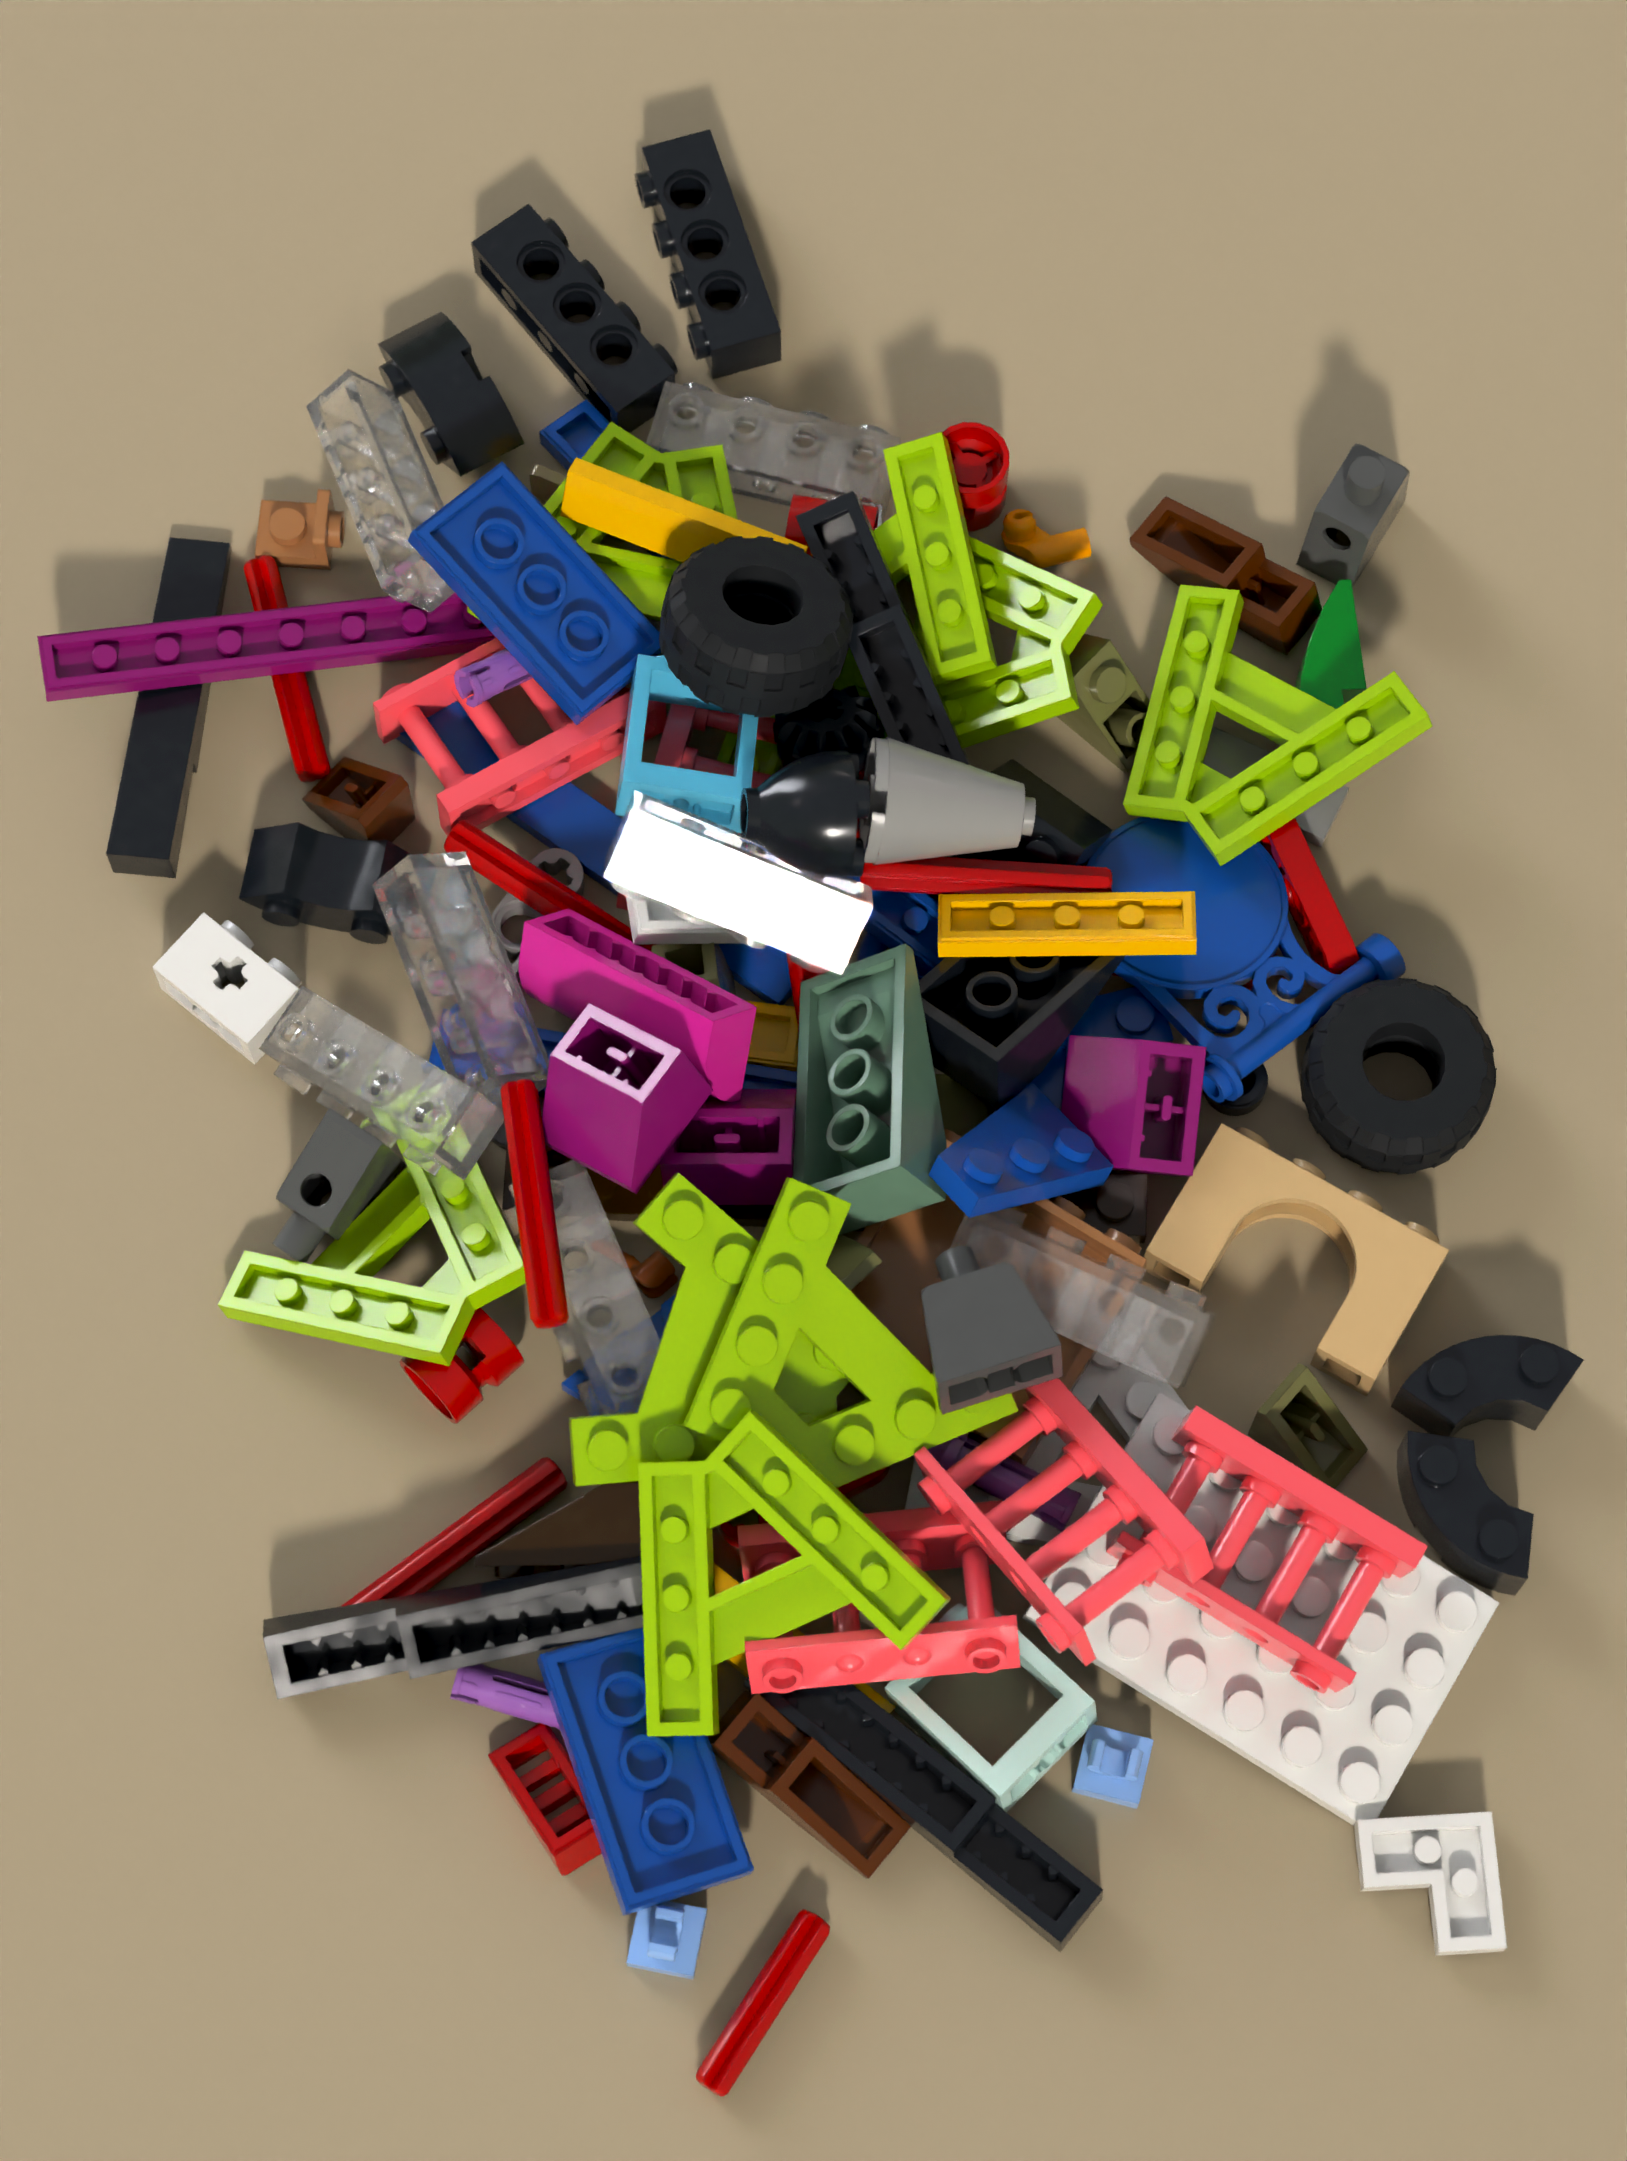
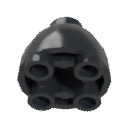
[740,750,870,879]

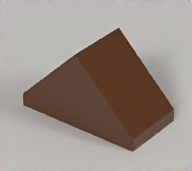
[302,756,416,842]

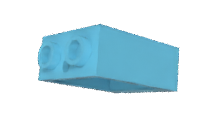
[615,654,759,835]

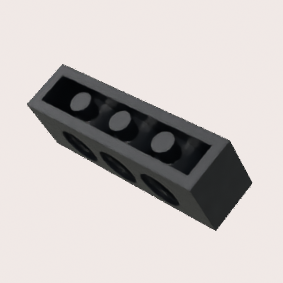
[635,129,781,380]
[471,204,678,433]

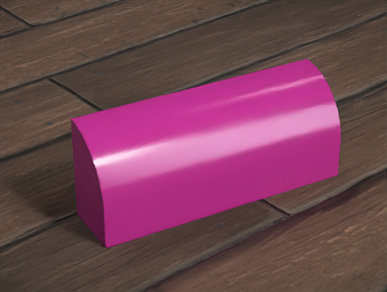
[519,908,757,1102]

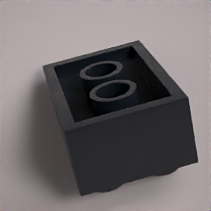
[919,955,1125,1110]

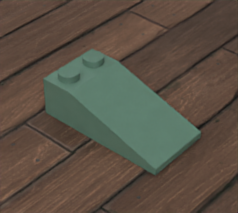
[793,943,947,1236]

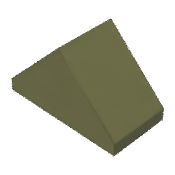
[1248,1363,1368,1489]

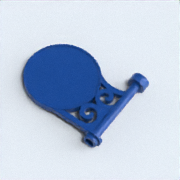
[1087,817,1406,1103]

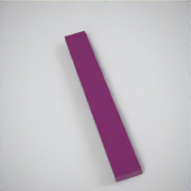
[38,589,496,702]

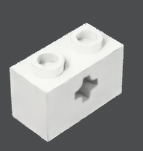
[152,912,305,1065]

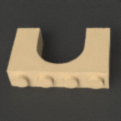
[1144,1123,1449,1397]

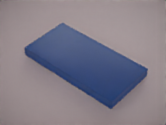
[407,461,664,725]
[537,1628,754,1916]

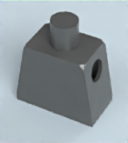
[1297,444,1410,588]
[272,1108,405,1263]
[921,1246,1063,1415]

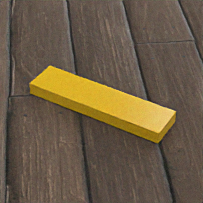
[560,457,808,563]
[938,891,1197,957]

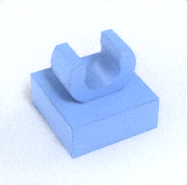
[1072,1724,1154,1809]
[626,1901,707,1980]

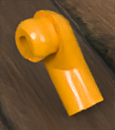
[1001,509,1091,568]

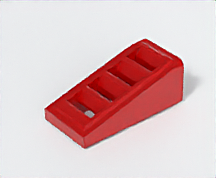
[488,1723,601,1876]

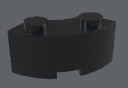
[378,312,524,477]
[239,822,430,944]
[1391,1335,1584,1437]
[1397,1431,1534,1596]

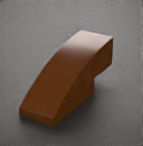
[1129,496,1322,655]
[708,1691,911,1879]

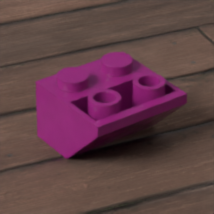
[542,1003,713,1194]
[1060,1035,1207,1177]
[660,1089,797,1205]

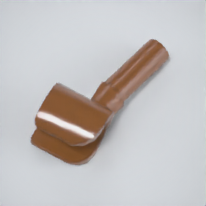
[590,1236,679,1298]

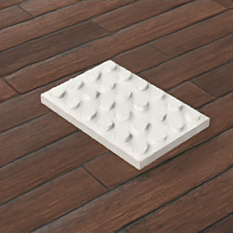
[1022,1392,1500,1826]

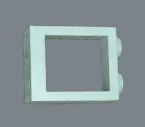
[885,1603,1098,1813]

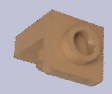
[255,489,345,570]

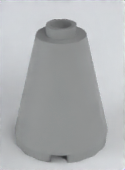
[858,737,1036,865]

